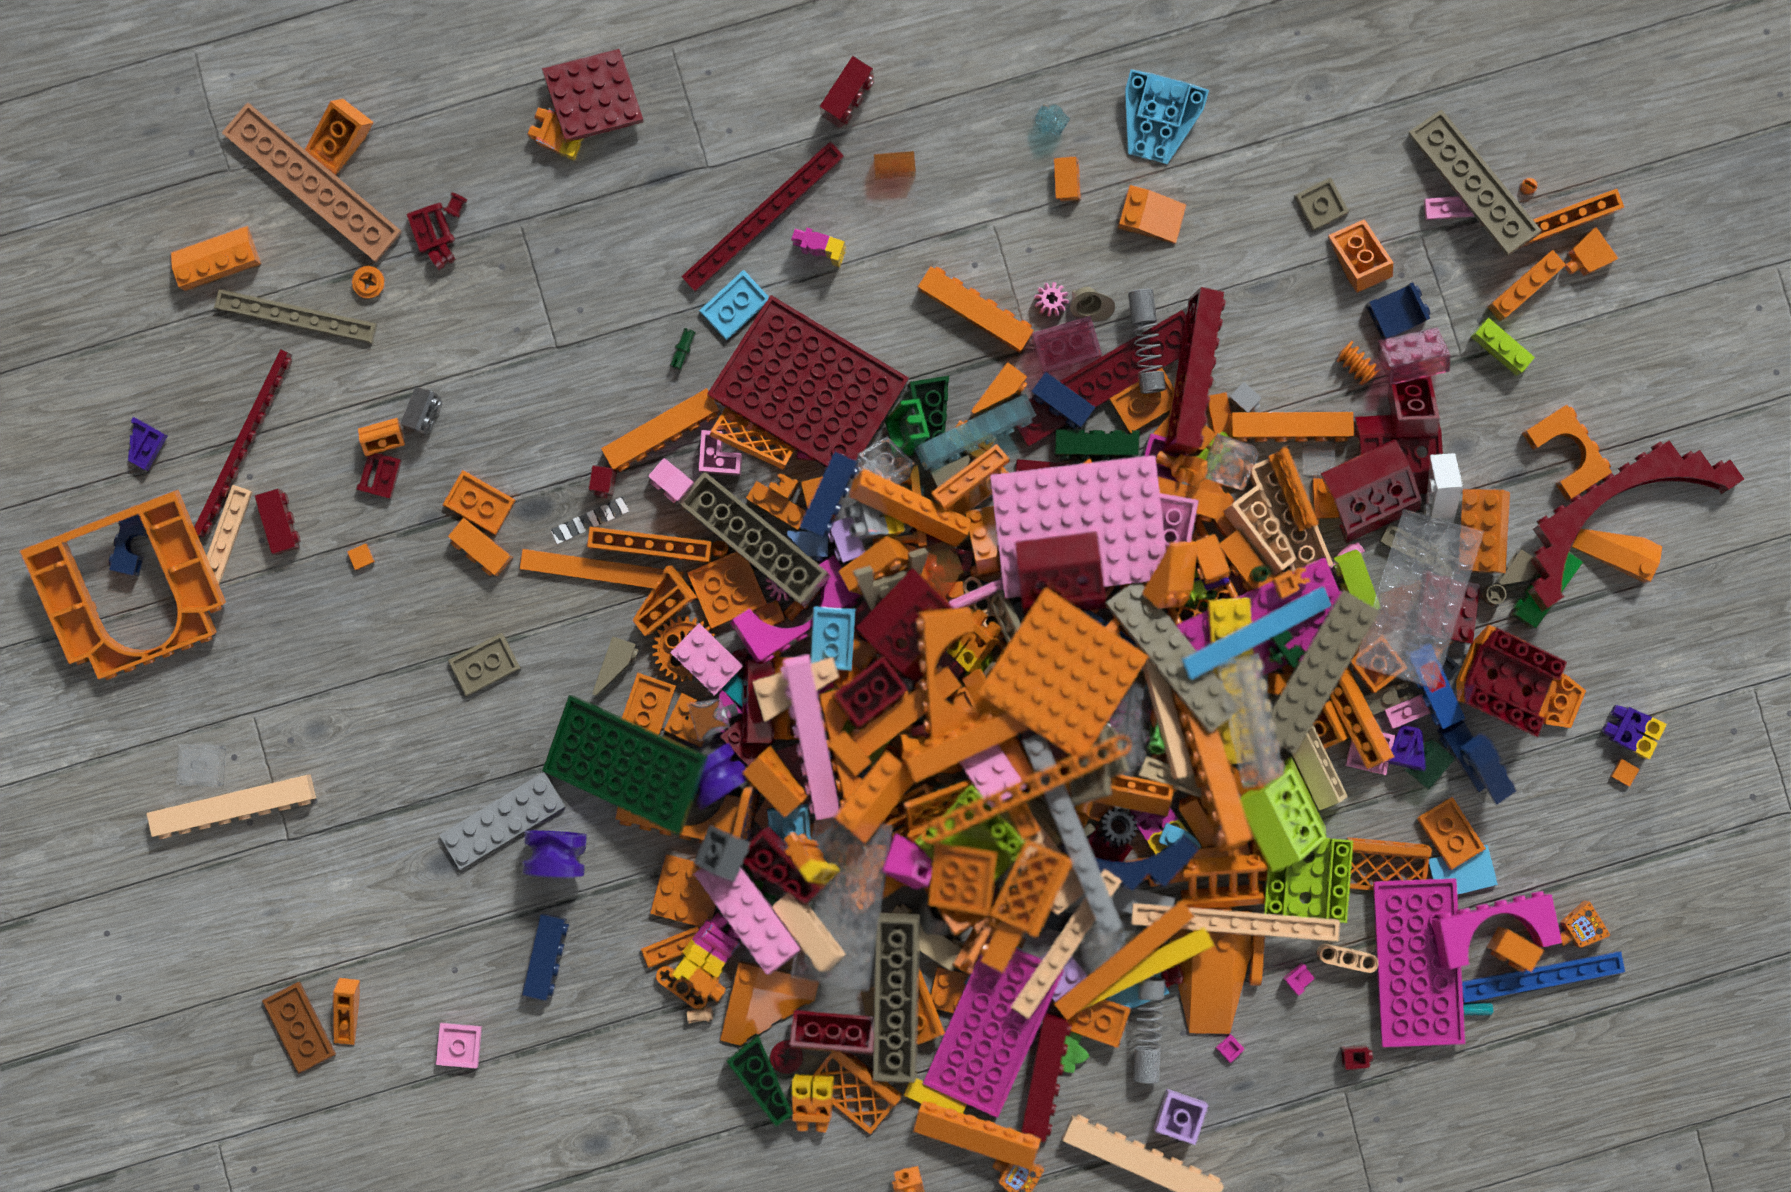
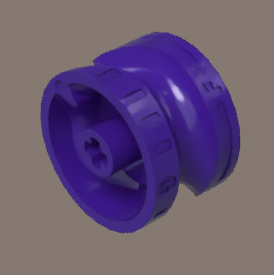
[696,743,748,811]
[522,830,587,877]

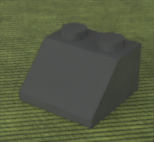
[694,825,750,882]

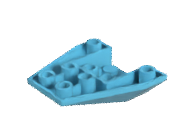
[1125,69,1209,164]

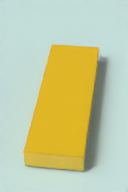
[904,1078,967,1114]

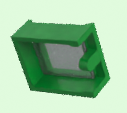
[885,399,930,458]

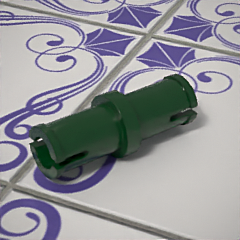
[669,328,696,370]
[1250,566,1270,582]

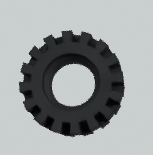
[1097,808,1138,848]

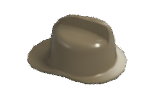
[1070,287,1115,322]

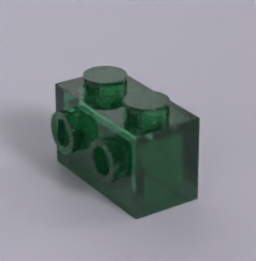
[1404,740,1455,790]

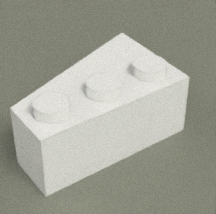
[1424,454,1462,525]

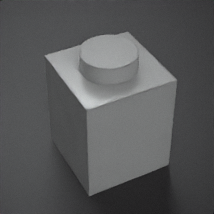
[1228,382,1261,412]

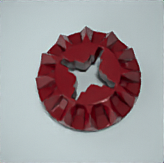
[770,1040,803,1073]

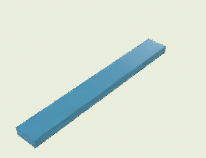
[1181,587,1332,679]

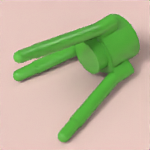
[1148,721,1165,754]

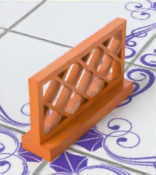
[709,407,796,470]
[1267,447,1318,532]
[905,779,978,838]
[1346,837,1432,890]
[990,839,1073,937]
[952,890,1011,975]
[812,1051,902,1135]

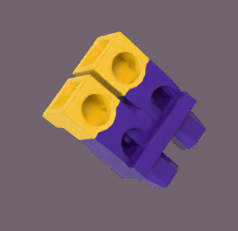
[1601,705,1667,759]

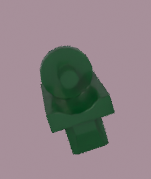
[1267,630,1304,668]

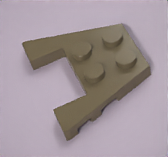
[853,548,928,612]

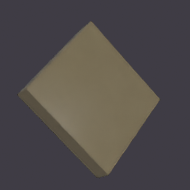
[1294,177,1349,232]

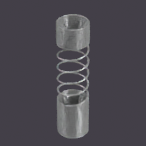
[1128,289,1166,394]
[1133,977,1165,1084]

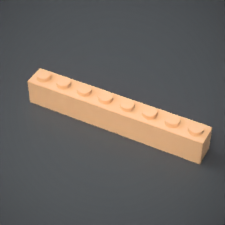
[147,775,316,840]
[1062,1114,1224,1192]

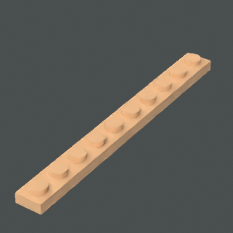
[1131,903,1340,941]

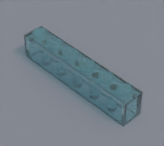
[914,394,1036,471]

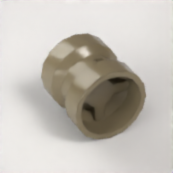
[1482,584,1507,605]

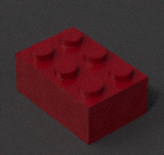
[819,55,875,128]
[1387,376,1440,437]
[831,657,908,729]

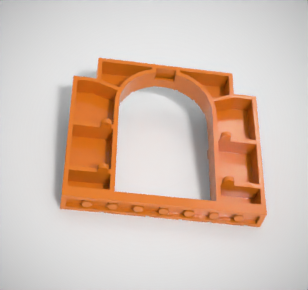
[20,490,226,680]

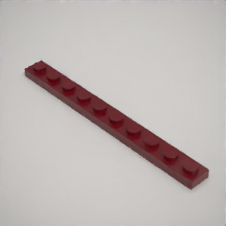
[681,141,844,292]
[194,349,292,537]

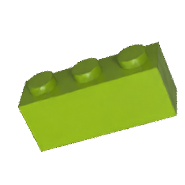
[1470,318,1535,376]
[1333,549,1381,610]

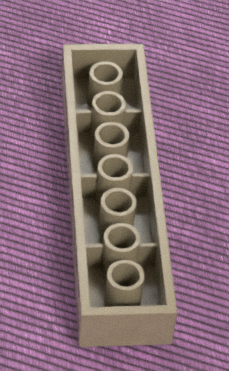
[678,471,831,607]
[1258,590,1380,754]
[873,913,920,1082]

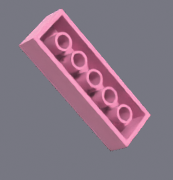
[694,865,802,974]

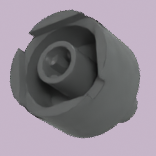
[917,894,951,936]

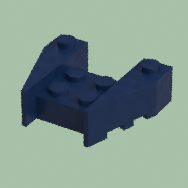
[1437,720,1517,805]

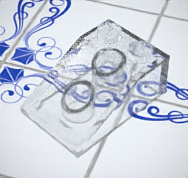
[1078,919,1138,973]

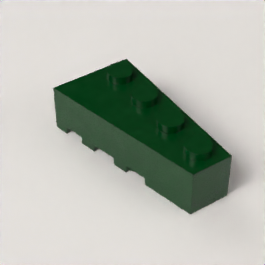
[907,375,949,465]
[1054,430,1140,461]
[726,1035,792,1127]

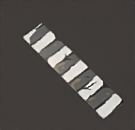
[551,497,629,544]

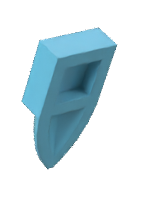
[1158,823,1201,849]

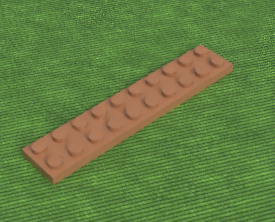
[222,102,402,262]

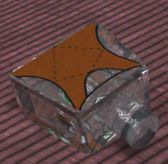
[688,699,739,741]

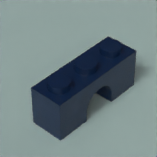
[109,514,149,576]

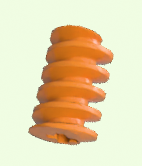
[1337,341,1380,385]

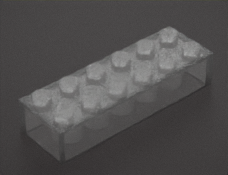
[1218,654,1284,787]

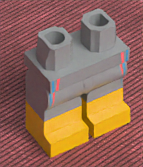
[844,501,905,540]

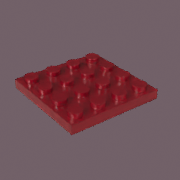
[542,49,643,143]

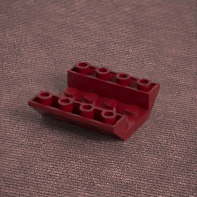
[1354,415,1443,494]
[1321,439,1422,543]
[1015,531,1106,618]
[856,567,961,682]
[1464,628,1567,737]

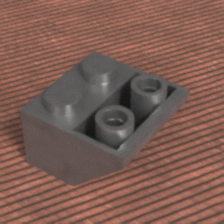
[400,386,442,435]

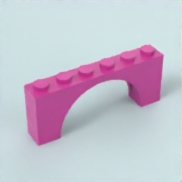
[730,555,861,663]
[1431,891,1562,969]

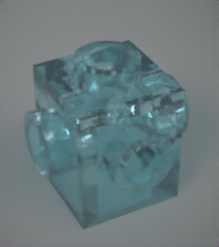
[1033,103,1070,136]

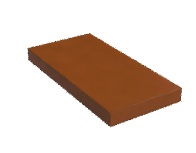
[262,981,336,1074]

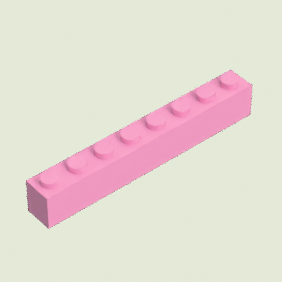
[781,655,839,820]

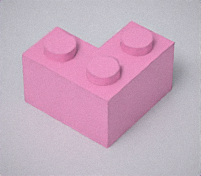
[699,430,742,476]
[649,458,694,503]

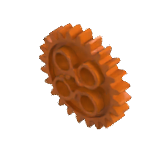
[652,616,715,682]

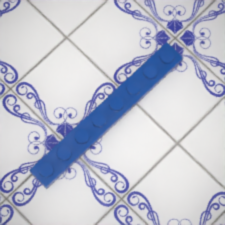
[1462,951,1625,1003]

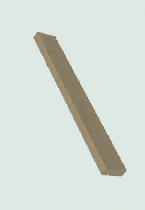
[214,289,377,344]

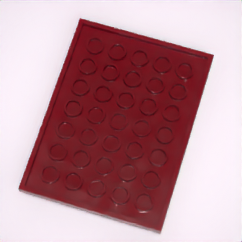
[707,295,909,468]

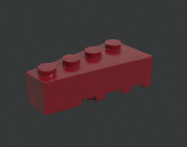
[743,827,826,904]

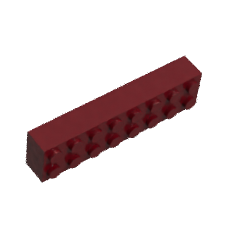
[1164,287,1226,456]

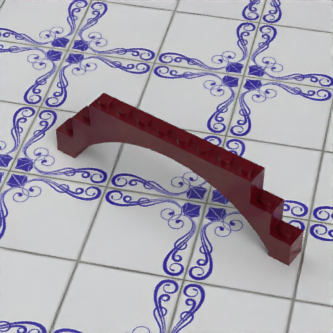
[1528,440,1744,611]

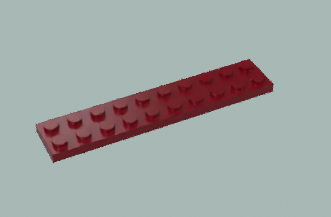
[1008,310,1186,447]

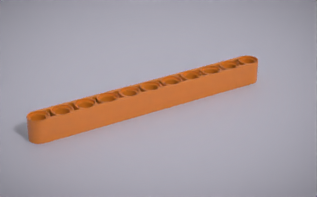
[921,735,1131,844]

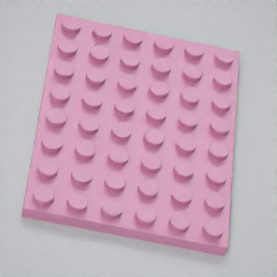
[990,455,1166,598]

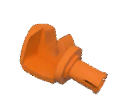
[1156,451,1208,486]

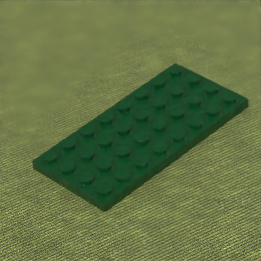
[542,695,708,834]

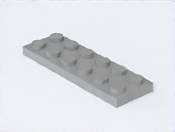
[439,772,566,870]

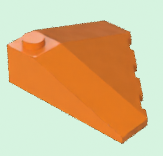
[720,961,820,1045]

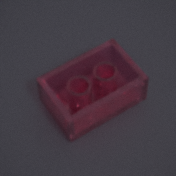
[1031,316,1102,375]
[1378,327,1450,385]

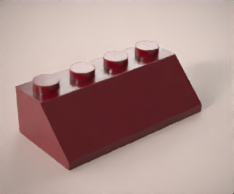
[790,1010,875,1054]

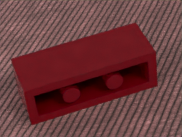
[255,488,301,555]

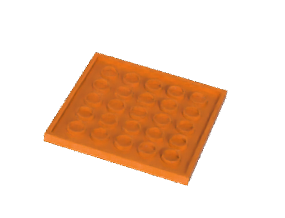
[977,588,1148,761]

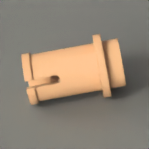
[687,1006,713,1024]

